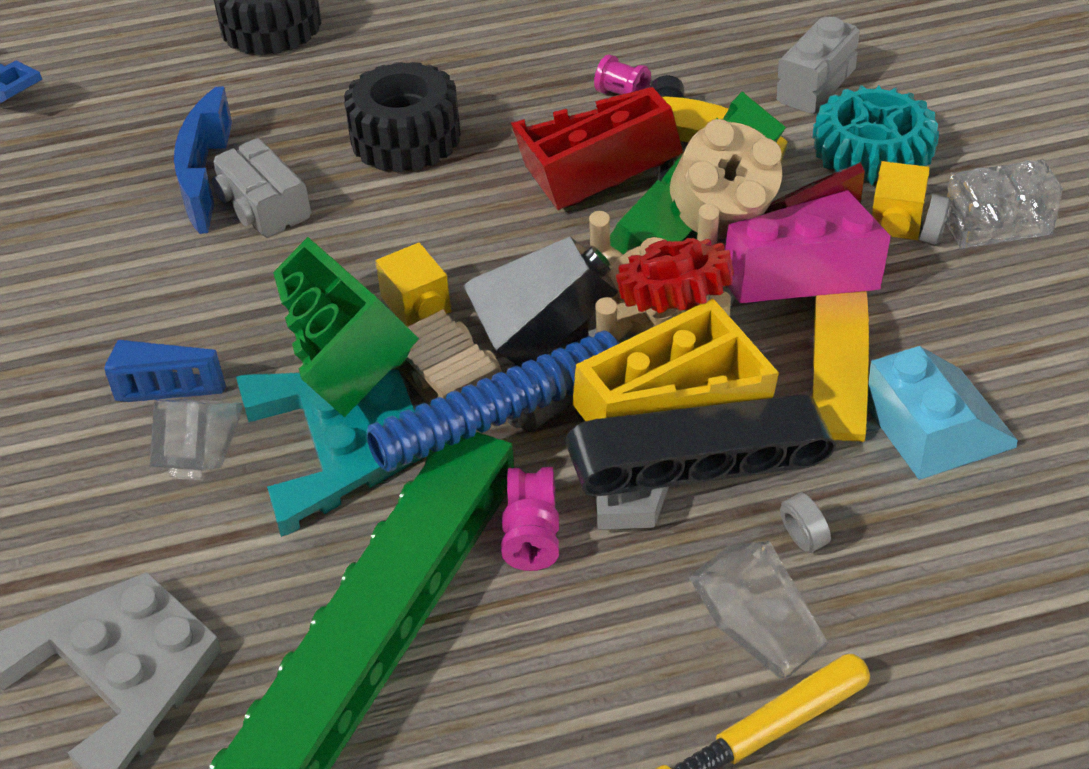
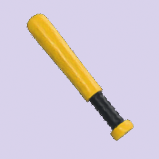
[655,654,870,769]

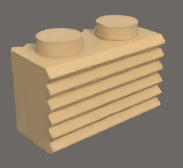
[395,310,502,406]

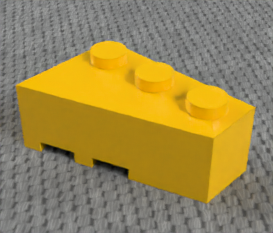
[573,298,779,421]

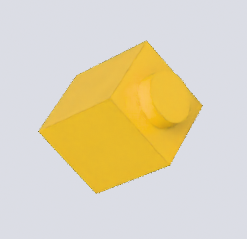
[872,161,930,240]
[375,242,451,327]

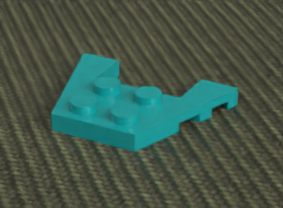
[236,369,425,537]

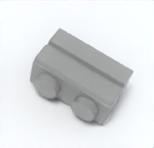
[776,16,860,114]
[212,138,312,238]

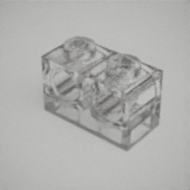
[946,159,1063,249]

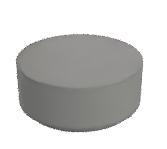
[919,194,951,245]
[780,492,831,553]

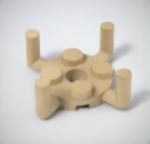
[589,204,731,341]

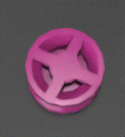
[507,467,556,509]
[501,499,559,571]

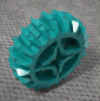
[812,85,939,186]

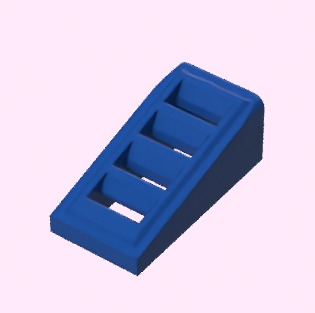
[105,340,226,402]

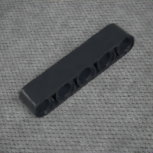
[565,395,836,496]

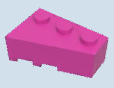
[725,190,891,303]

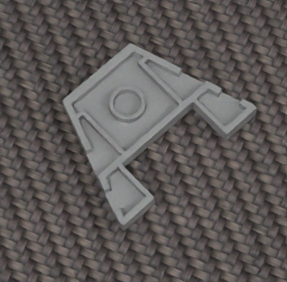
[0,572,221,769]

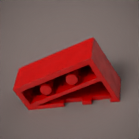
[511,87,683,210]

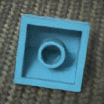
[867,346,1018,480]

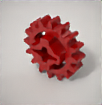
[616,238,734,313]

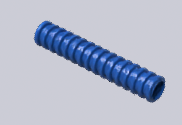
[367,330,619,472]

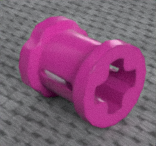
[594,54,651,95]

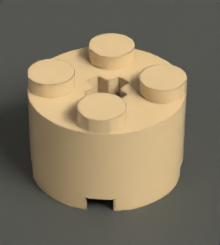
[670,119,782,239]

